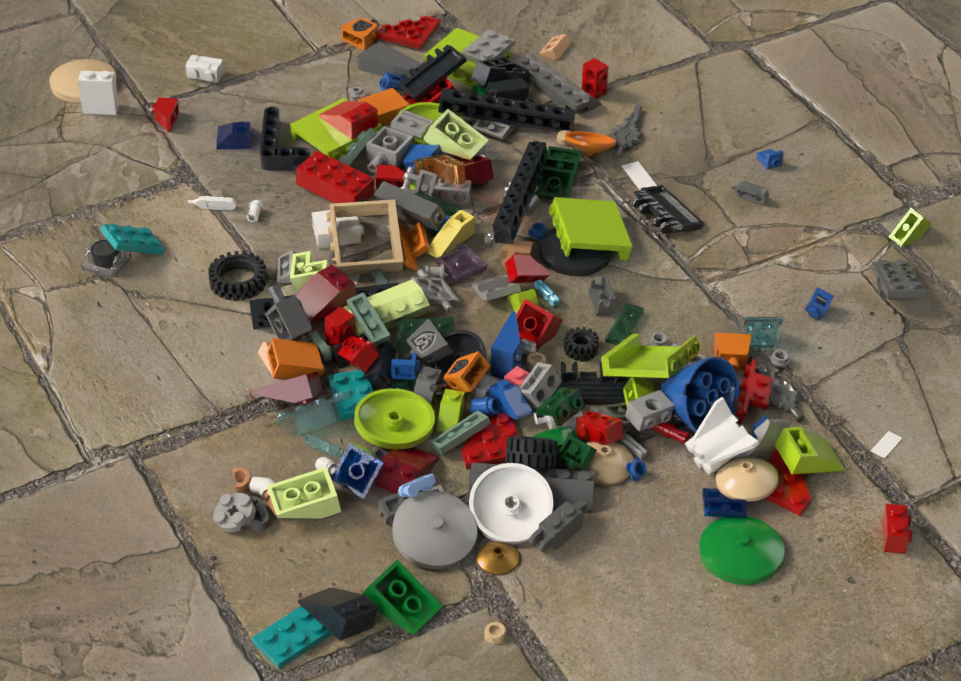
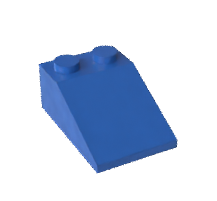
[491,311,522,380]

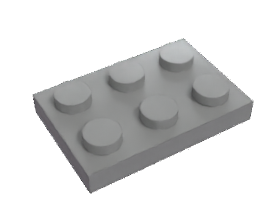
[461,30,515,63]

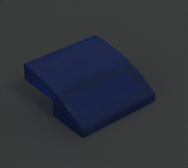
[702,488,747,518]

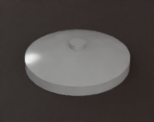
[392,491,477,570]

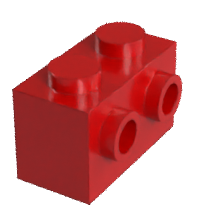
[325,307,356,351]
[337,336,380,373]
[576,411,623,446]
[882,504,912,554]

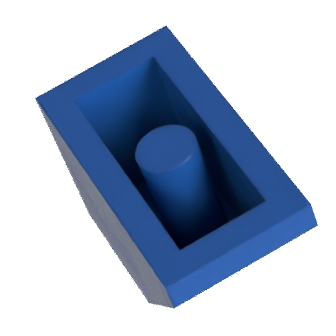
[490,380,532,420]

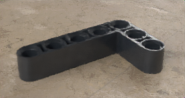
[260,107,310,171]

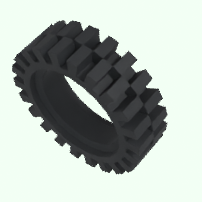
[208,251,267,301]

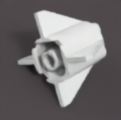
[685,397,759,475]

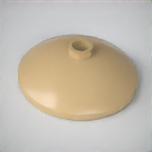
[577,441,634,486]
[716,457,778,502]

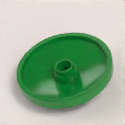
[699,515,785,585]

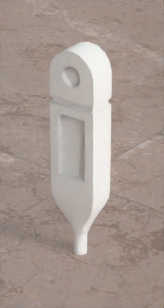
[188,196,237,210]

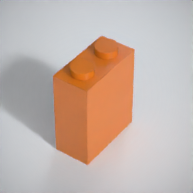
[358,88,410,127]
[267,338,324,380]

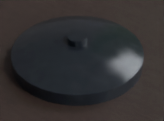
[539,228,612,276]

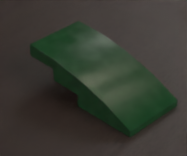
[534,146,582,199]

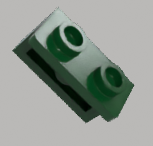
[536,387,585,426]
[557,434,597,471]

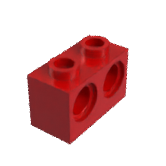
[582,58,609,99]

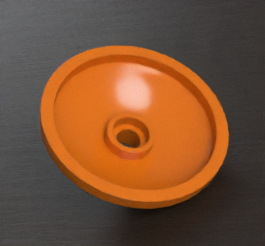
[565,131,616,156]

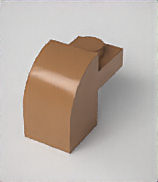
[501,241,533,275]

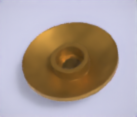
[477,541,519,575]

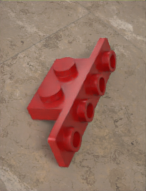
[736,359,773,425]

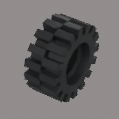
[564,327,599,361]

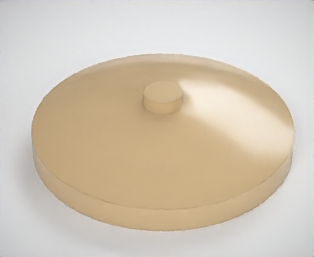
[49,59,117,103]

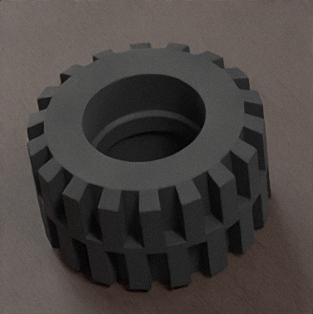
[505,436,558,469]

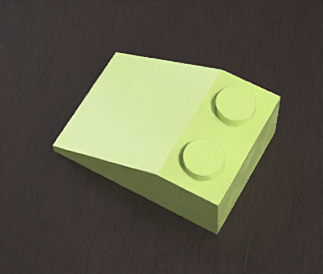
[423,109,488,160]
[267,467,341,519]

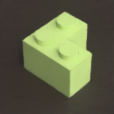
[290,251,329,293]

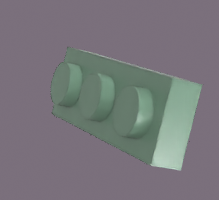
[338,128,376,166]
[347,292,391,346]
[430,411,491,455]

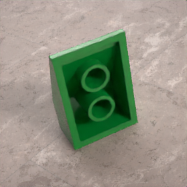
[362,559,443,635]

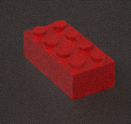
[296,151,375,204]

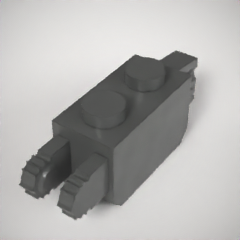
[529,499,588,552]

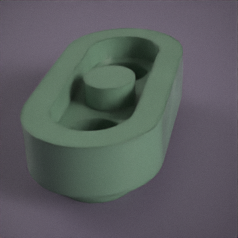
[306,331,333,363]

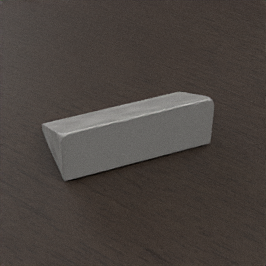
[277,250,296,283]

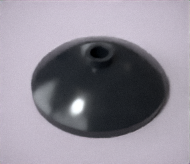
[430,330,486,382]

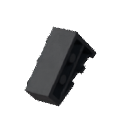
[471,57,530,87]

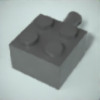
[265,284,312,341]

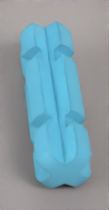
[534,279,560,307]

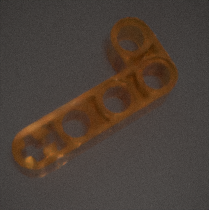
[414,154,466,184]

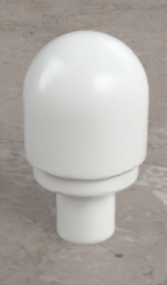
[315,457,341,477]

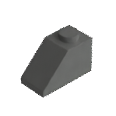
[414,366,442,407]

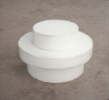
[520,339,537,355]

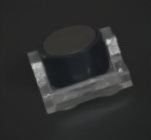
[80,239,132,279]

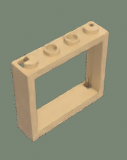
[326,200,403,275]

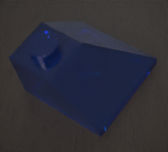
[216,121,252,149]
[331,443,384,499]

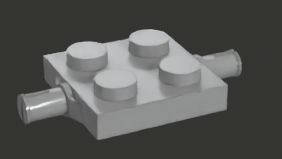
[411,269,460,313]

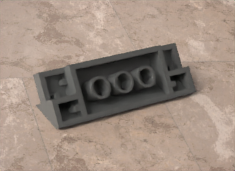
[513,50,601,112]
[468,463,595,513]

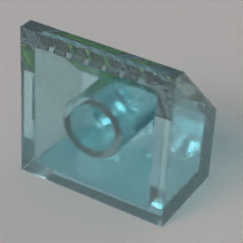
[738,317,783,348]

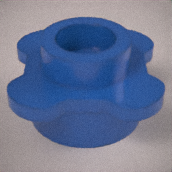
[528,223,549,239]
[626,457,647,482]

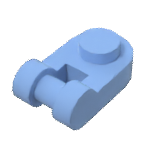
[398,474,436,497]

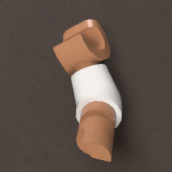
[231,467,277,516]

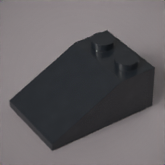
[298,587,378,641]

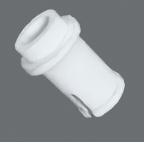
[247,200,264,223]

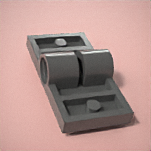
[871,259,925,298]

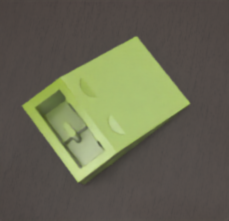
[775,427,845,474]

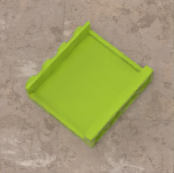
[424,28,511,88]
[290,98,382,160]
[549,197,633,261]
[601,334,700,378]

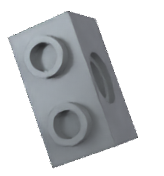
[625,390,674,432]

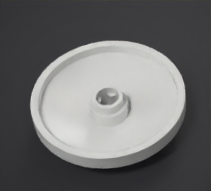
[469,463,553,545]

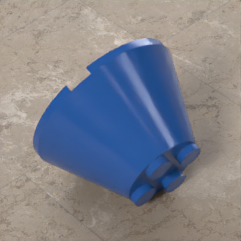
[661,356,739,433]

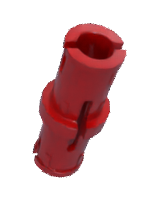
[650,422,690,445]

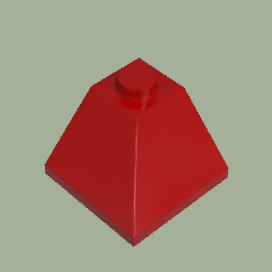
[516,299,563,350]

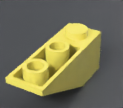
[426,210,475,260]

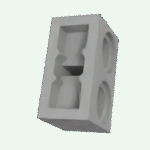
[434,178,471,208]
[519,363,562,409]

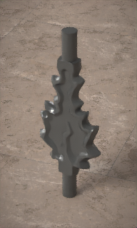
[609,105,643,158]
[748,354,804,422]

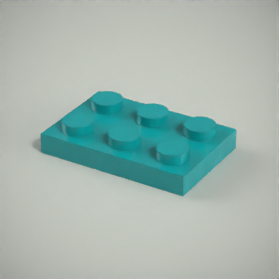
[100,224,165,255]
[328,370,373,421]
[252,606,332,669]

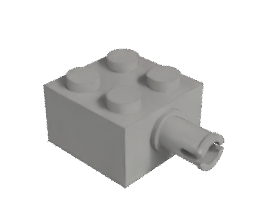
[366,126,414,173]

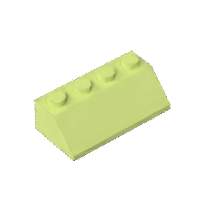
[343,279,429,336]

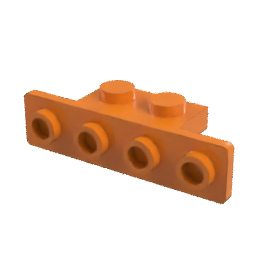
[397,216,430,272]

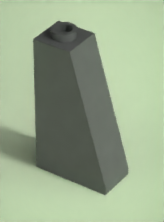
[357,42,422,78]
[374,181,446,230]

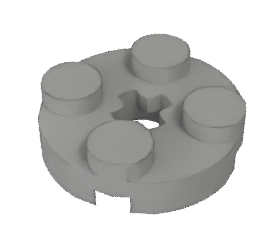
[213,493,256,533]

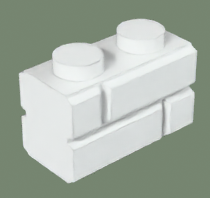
[185,55,224,83]

